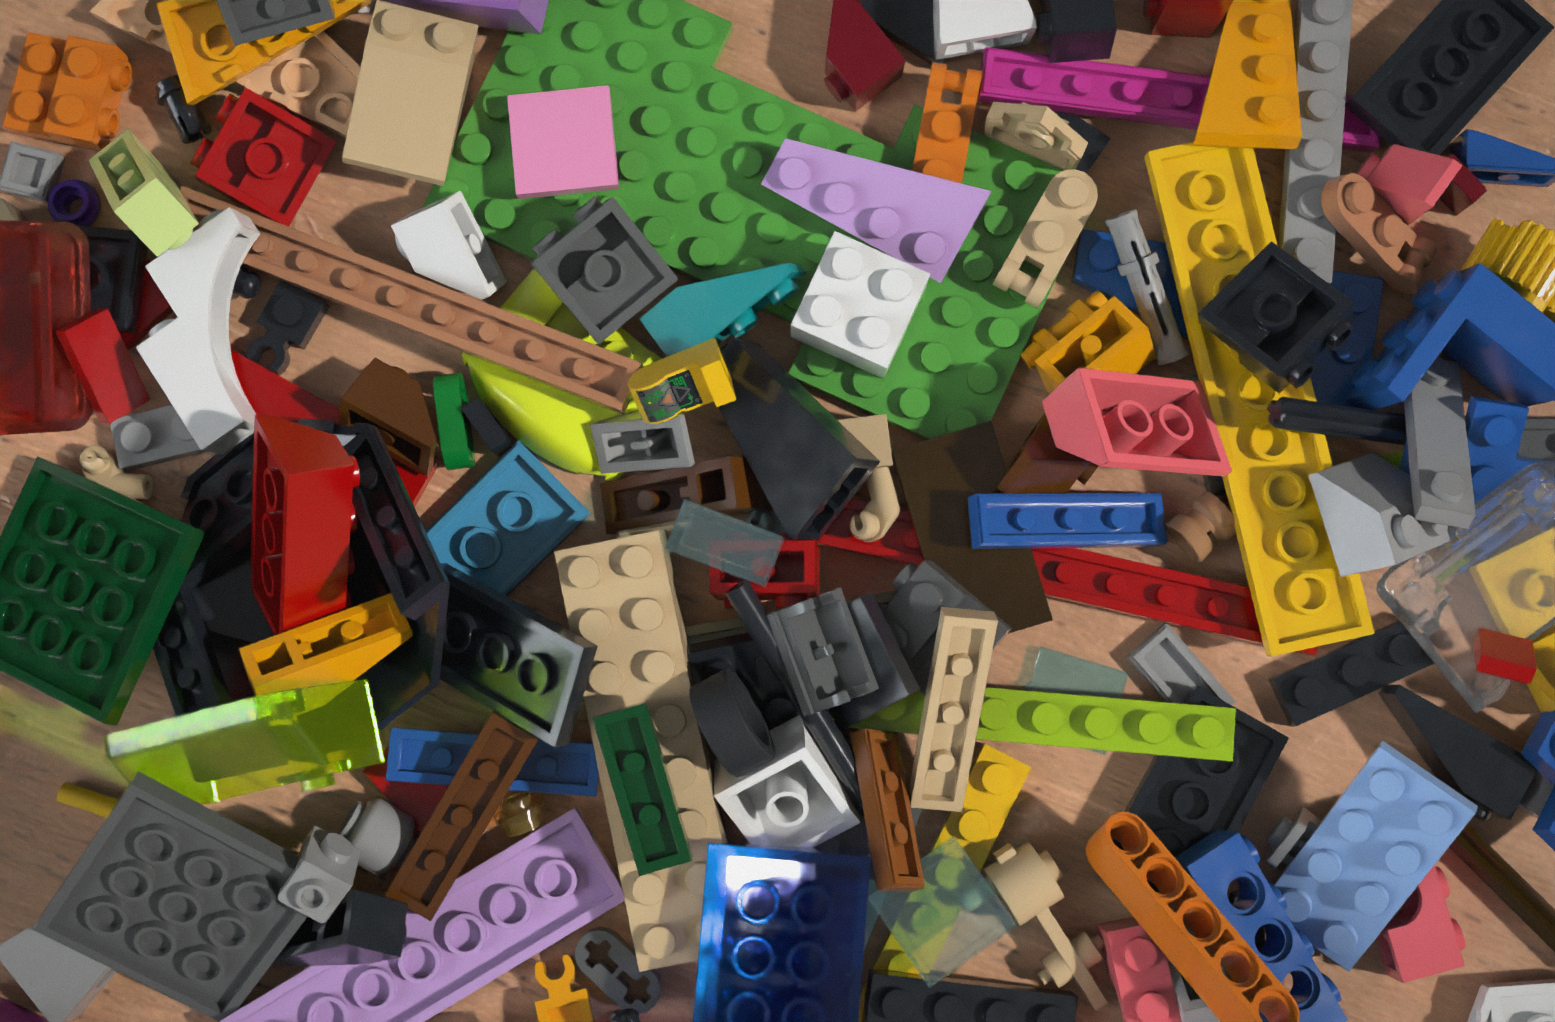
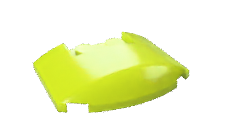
[461,268,661,482]

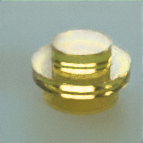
[494,792,546,837]

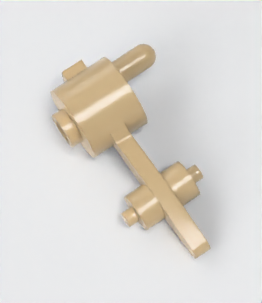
[959,841,1108,1012]

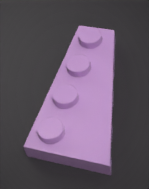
[761,138,991,283]

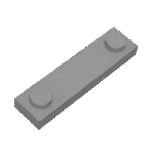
[1404,357,1476,529]

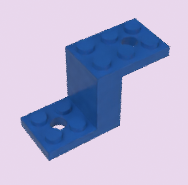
[1345,263,1555,410]

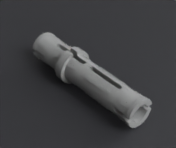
[1105,209,1189,365]

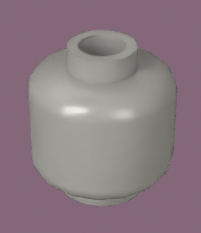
[337,798,416,876]

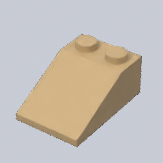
[342,0,478,186]

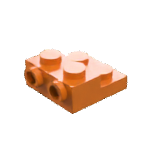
[3,32,132,152]

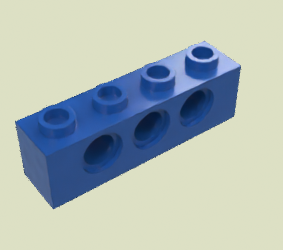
[1175,830,1348,1022]

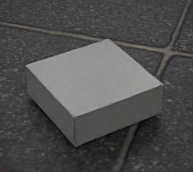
[0,141,65,204]

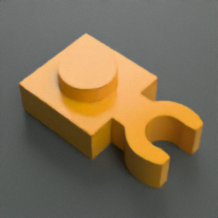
[534,954,595,1022]

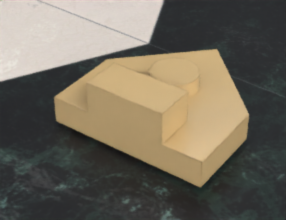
[982,102,1088,170]

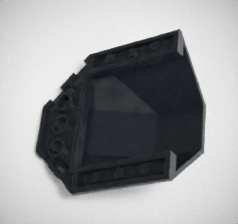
[153,417,450,780]

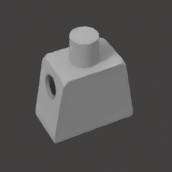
[0,923,118,1022]

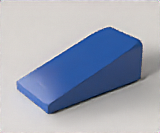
[1450,129,1555,187]

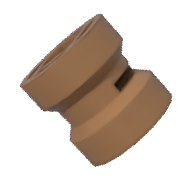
[1165,491,1236,563]

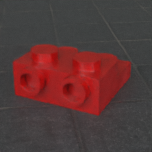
[190,87,337,227]

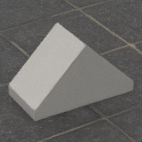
[590,410,695,474]

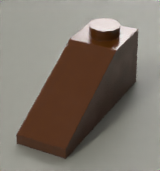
[600,456,768,534]

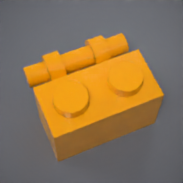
[1020,290,1156,394]

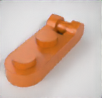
[912,62,982,184]

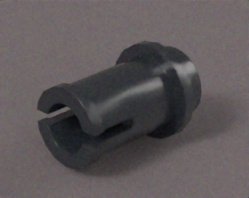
[155,75,212,144]

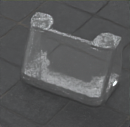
[1376,461,1555,713]

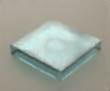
[867,836,1018,988]

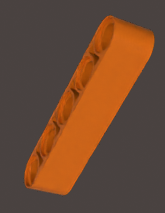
[1085,811,1300,1022]

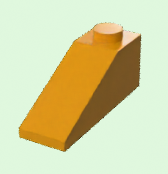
[239,593,413,726]

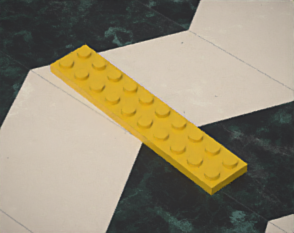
[1144,141,1375,657]

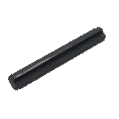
[1267,397,1407,445]

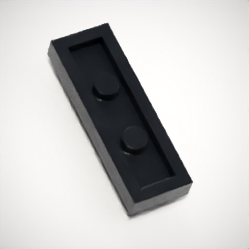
[1268,616,1436,727]

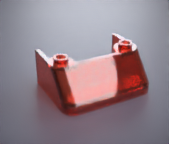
[0,220,93,435]

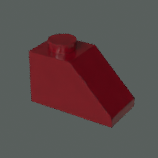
[824,0,905,112]

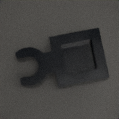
[246,281,330,376]

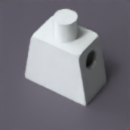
[933,0,1037,60]

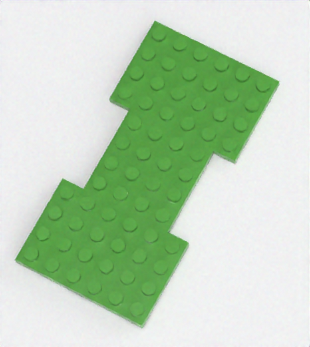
[422,0,1098,440]

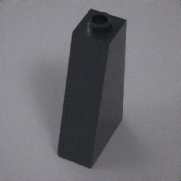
[718,338,880,541]

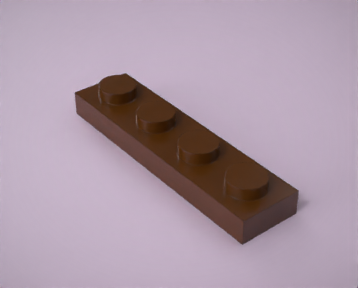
[384,711,539,921]

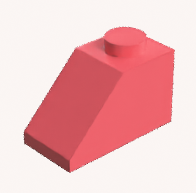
[1356,144,1463,225]

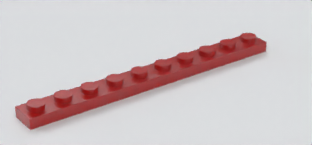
[816,498,1318,656]

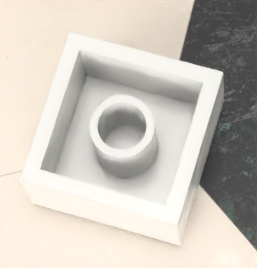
[791,231,930,379]

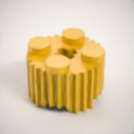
[1460,218,1555,322]

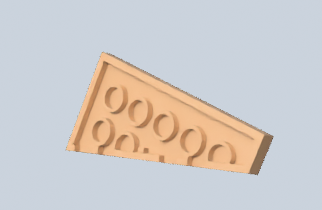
[89,0,360,138]

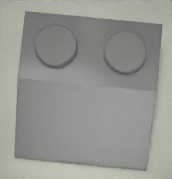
[1309,452,1451,577]

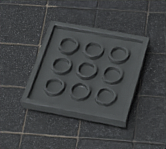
[33,771,308,1021]

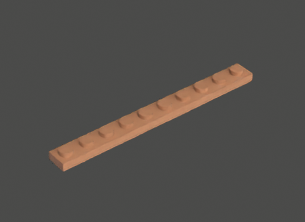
[180,186,644,415]

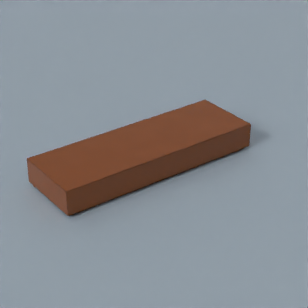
[850,728,925,893]

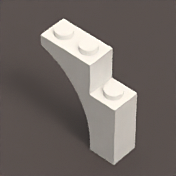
[136,207,260,455]

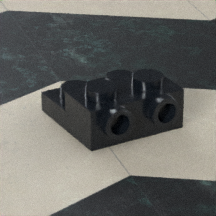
[1198,241,1354,394]

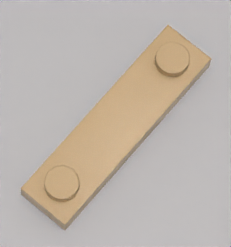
[908,607,998,812]

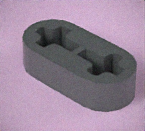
[575,927,662,1014]

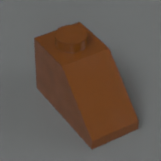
[338,358,437,477]
[997,413,1099,494]

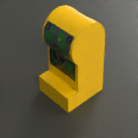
[627,337,736,424]

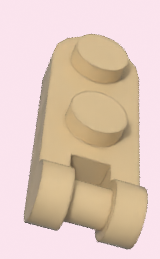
[992,169,1098,309]

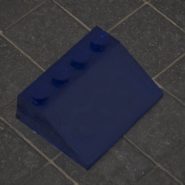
[693,843,871,1022]

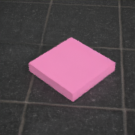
[507,85,620,199]

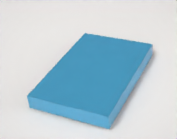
[426,440,591,597]

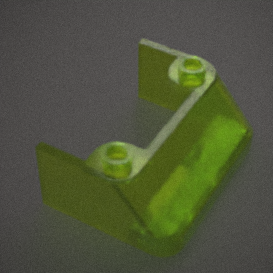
[102,679,385,805]

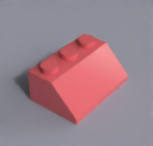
[1042,368,1232,477]

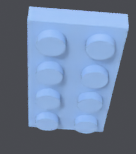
[1274,741,1478,972]

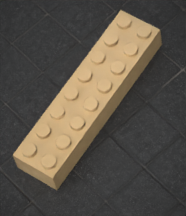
[554,529,747,972]

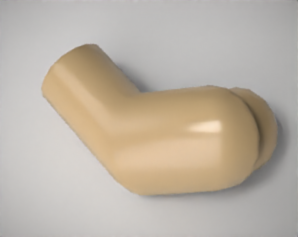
[79,445,153,499]
[850,467,900,543]

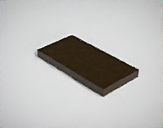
[891,421,1053,634]

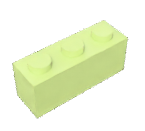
[89,128,199,257]

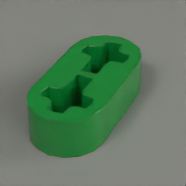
[433,372,475,471]

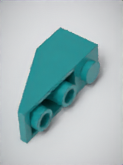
[639,263,807,357]

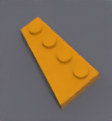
[156,0,372,106]
[1193,0,1302,149]

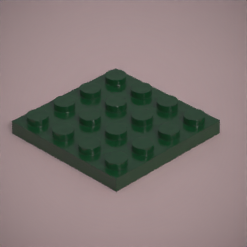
[0,456,206,726]

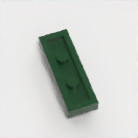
[592,701,693,876]

